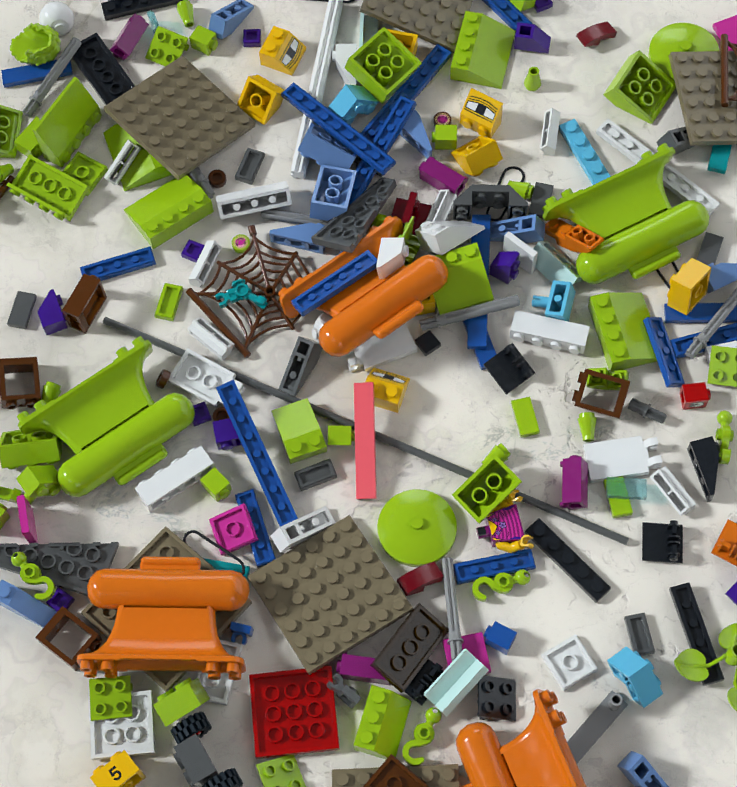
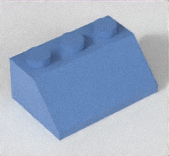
[297,123,356,169]
[310,164,357,221]

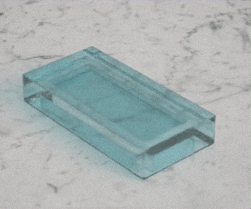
[606,477,647,500]

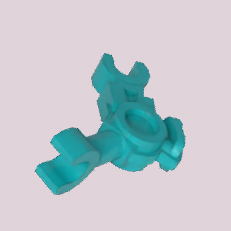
[215,279,268,309]

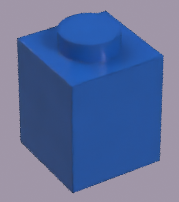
[483,621,517,655]

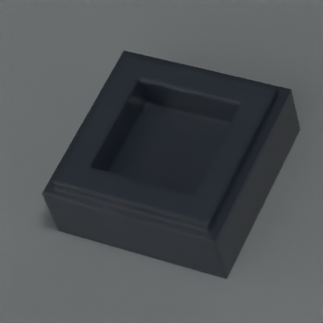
[415,330,441,356]

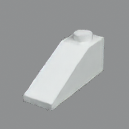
[332,44,357,86]
[271,506,336,553]

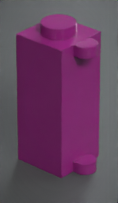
[110,13,149,61]
[419,157,468,197]
[560,455,588,510]
[336,652,389,685]

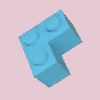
[328,84,379,125]
[607,647,663,708]

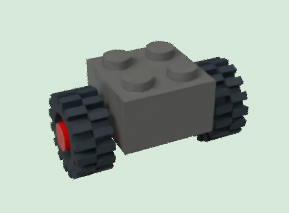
[170,711,243,787]

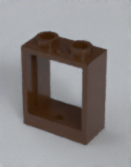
[62,274,107,334]
[0,357,41,410]
[572,369,630,419]
[35,606,103,671]

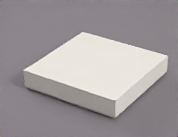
[503,231,538,274]
[541,634,598,691]

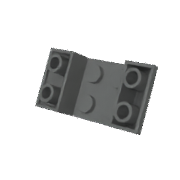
[453,184,528,221]

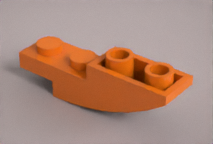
[545,218,604,253]

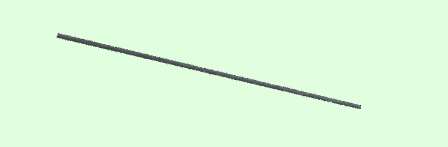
[103,317,629,545]

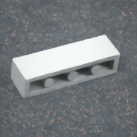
[216,181,292,219]
[509,310,590,354]
[135,446,215,513]

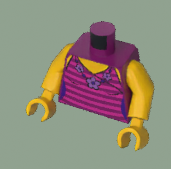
[476,489,534,553]

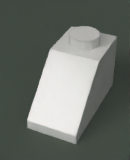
[376,238,409,279]

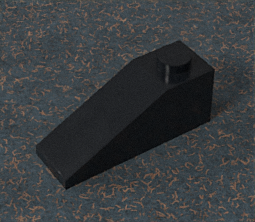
[687,436,720,502]

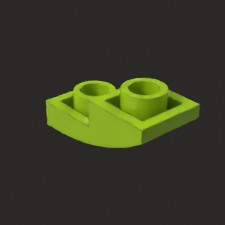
[586,368,629,390]

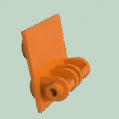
[711,519,737,566]

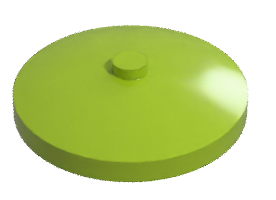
[648,23,719,82]
[377,489,457,567]

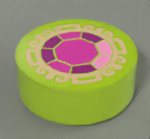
[232,234,250,253]

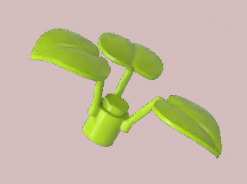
[674,623,737,711]

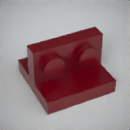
[391,192,432,236]

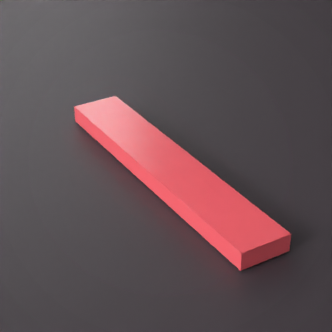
[354,382,377,500]

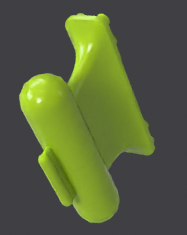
[542,143,709,285]
[17,336,195,497]

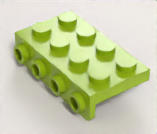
[6,154,90,221]

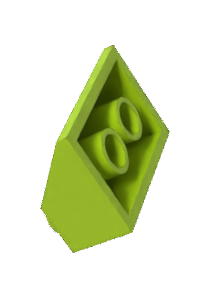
[0,430,62,469]
[452,453,522,524]
[353,685,412,759]

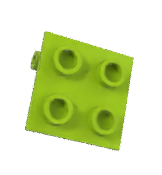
[145,26,189,67]
[398,216,421,265]
[707,345,737,387]
[89,675,133,721]
[256,755,306,787]

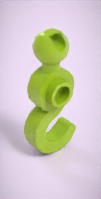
[715,410,734,464]
[11,551,56,601]
[472,569,530,602]
[402,707,442,766]

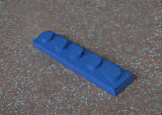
[291,250,377,317]

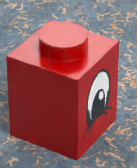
[679,382,711,410]

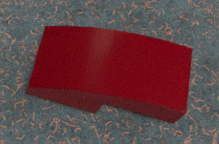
[576,21,617,47]
[397,561,444,596]

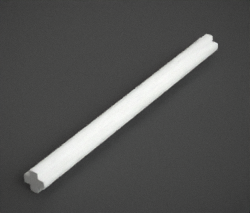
[290,0,343,179]

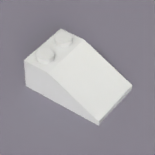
[415,221,485,255]

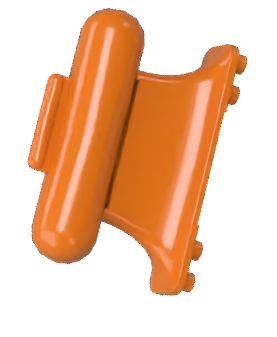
[278,216,448,357]
[77,556,250,680]
[456,689,587,787]

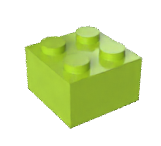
[153,677,210,727]

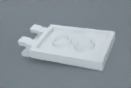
[343,324,417,372]
[168,348,246,408]
[583,436,662,483]

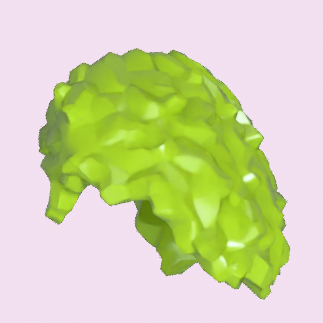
[10,23,61,66]

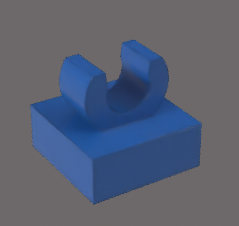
[230,622,254,645]

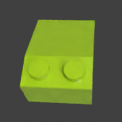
[271,398,327,464]

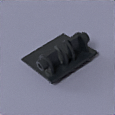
[483,343,535,395]
[642,520,683,563]
[404,659,443,706]
[477,676,516,721]

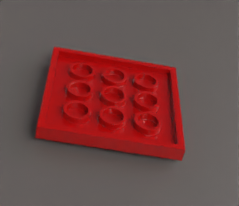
[249,666,340,759]

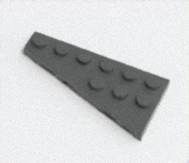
[311,177,397,253]
[0,542,119,596]

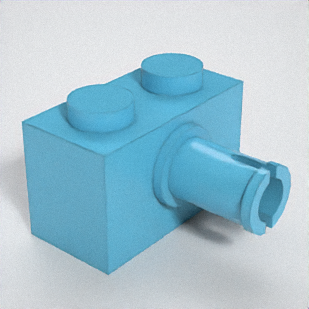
[532,280,576,322]

